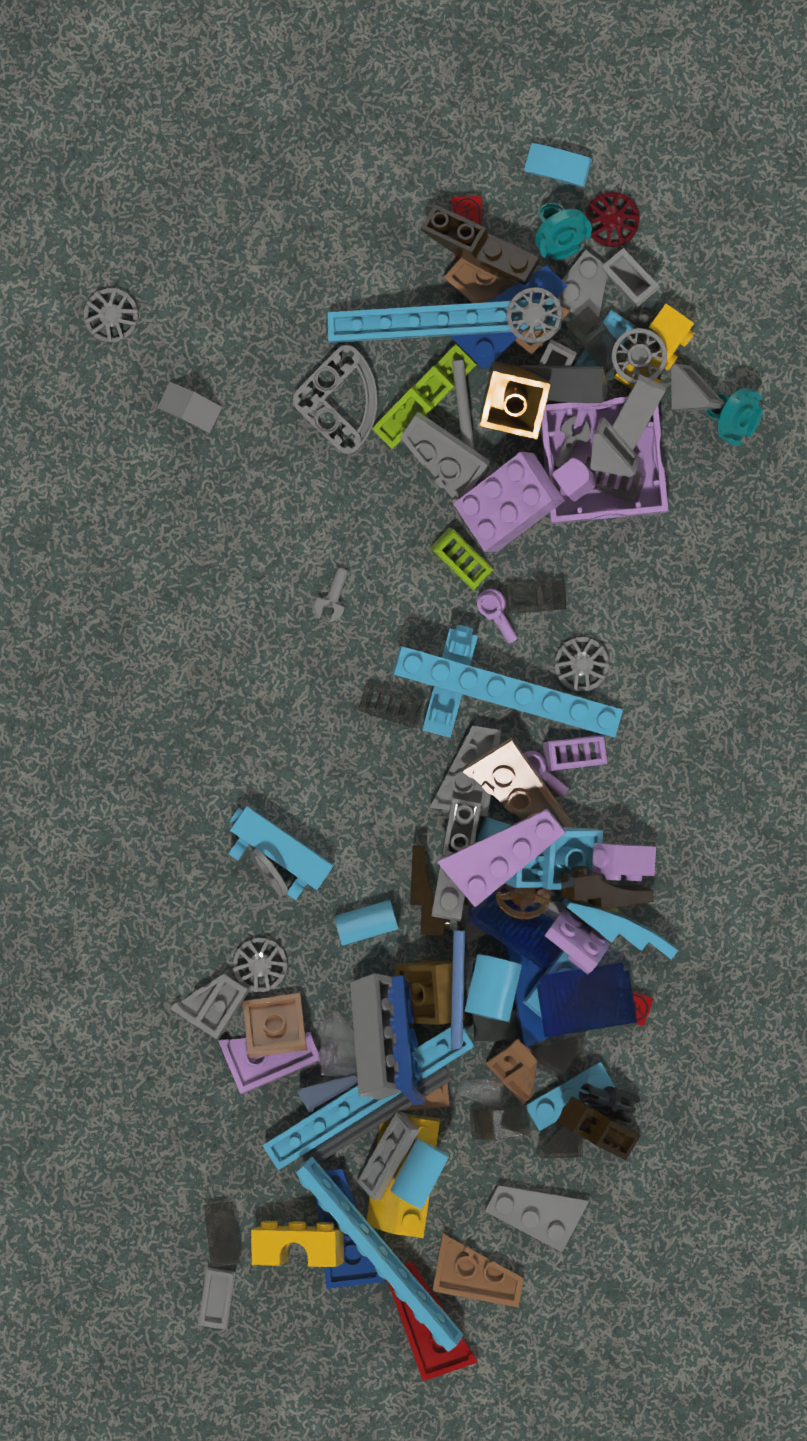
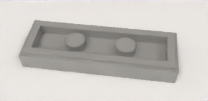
[612,375,666,450]
[357,1112,420,1200]

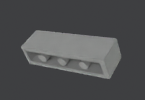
[350,973,401,1100]

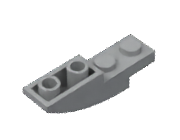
[431,798,481,921]

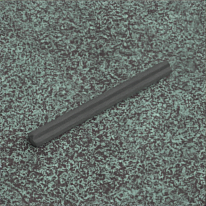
[302,1066,453,1163]

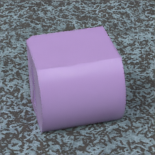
[552,458,596,502]

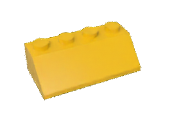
[366,1114,440,1238]

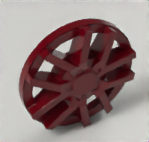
[585,192,640,247]

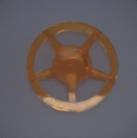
[496,883,551,919]

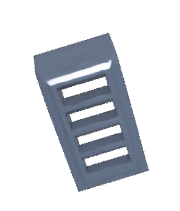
[297,1075,358,1115]

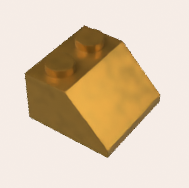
[480,361,551,439]
[395,961,465,1025]

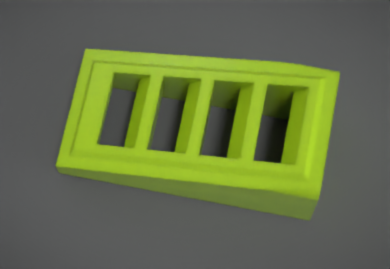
[429,528,494,591]

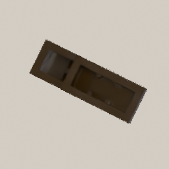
[410,845,450,936]
[561,866,654,909]
[557,1096,641,1160]

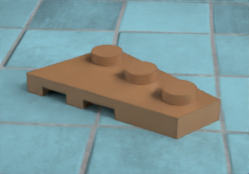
[432,1233,524,1307]

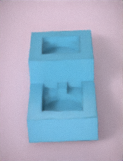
[524,143,592,187]

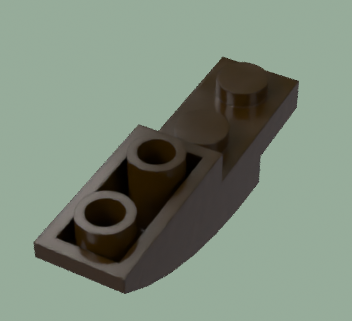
[421,204,540,286]

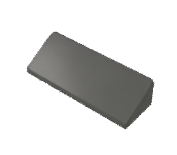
[520,365,608,403]

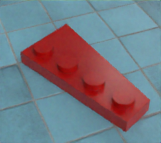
[388,1260,478,1382]

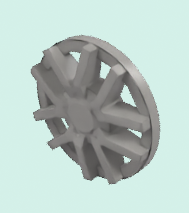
[84,288,139,343]
[554,637,609,692]
[233,937,288,992]

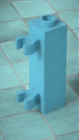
[422,625,478,738]
[228,806,334,900]

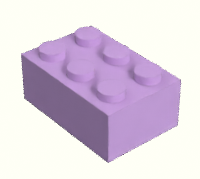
[454,452,565,552]

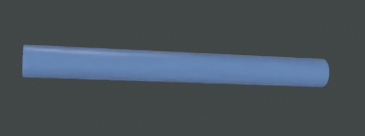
[451,931,465,1049]

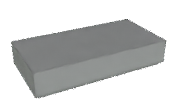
[198,1267,236,1330]

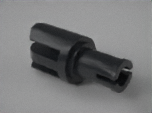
[579,1083,640,1123]

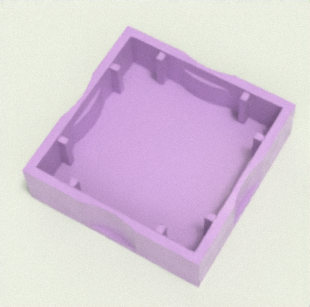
[541,397,668,524]

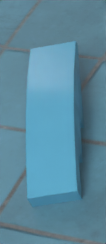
[562,898,679,959]

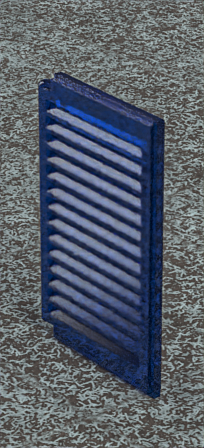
[467,886,563,969]
[536,963,637,1037]

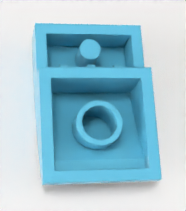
[505,826,603,890]

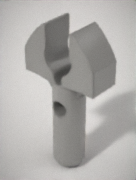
[554,416,591,469]
[314,567,348,623]

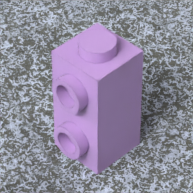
[592,843,656,881]

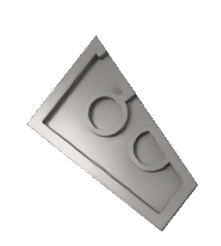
[400,412,491,504]
[430,726,501,817]
[485,1184,589,1252]

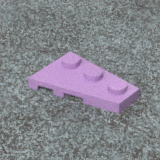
[218,1032,322,1094]

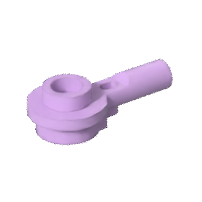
[477,589,518,644]
[523,751,569,797]

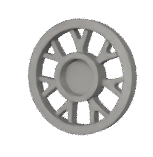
[507,287,563,344]
[612,328,667,384]

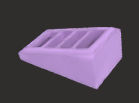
[543,735,608,771]

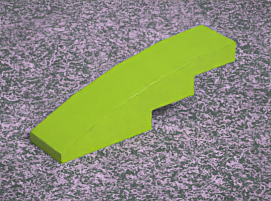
[372,343,478,449]

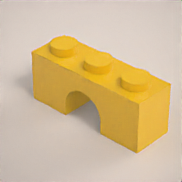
[614,303,695,390]
[251,1221,345,1267]

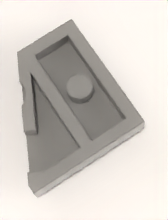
[557,249,607,331]
[170,974,249,1039]

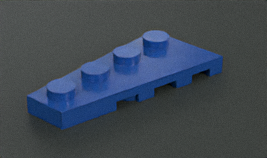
[450,265,568,371]
[501,918,576,1047]
[388,975,426,1106]
[316,1168,385,1289]

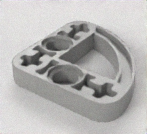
[293,345,378,455]

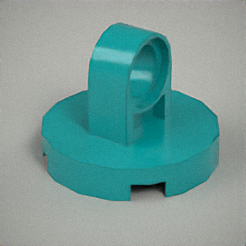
[534,203,592,261]
[706,388,763,446]

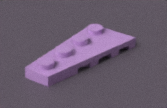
[437,809,566,907]

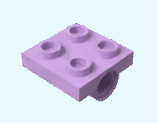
[544,908,610,975]

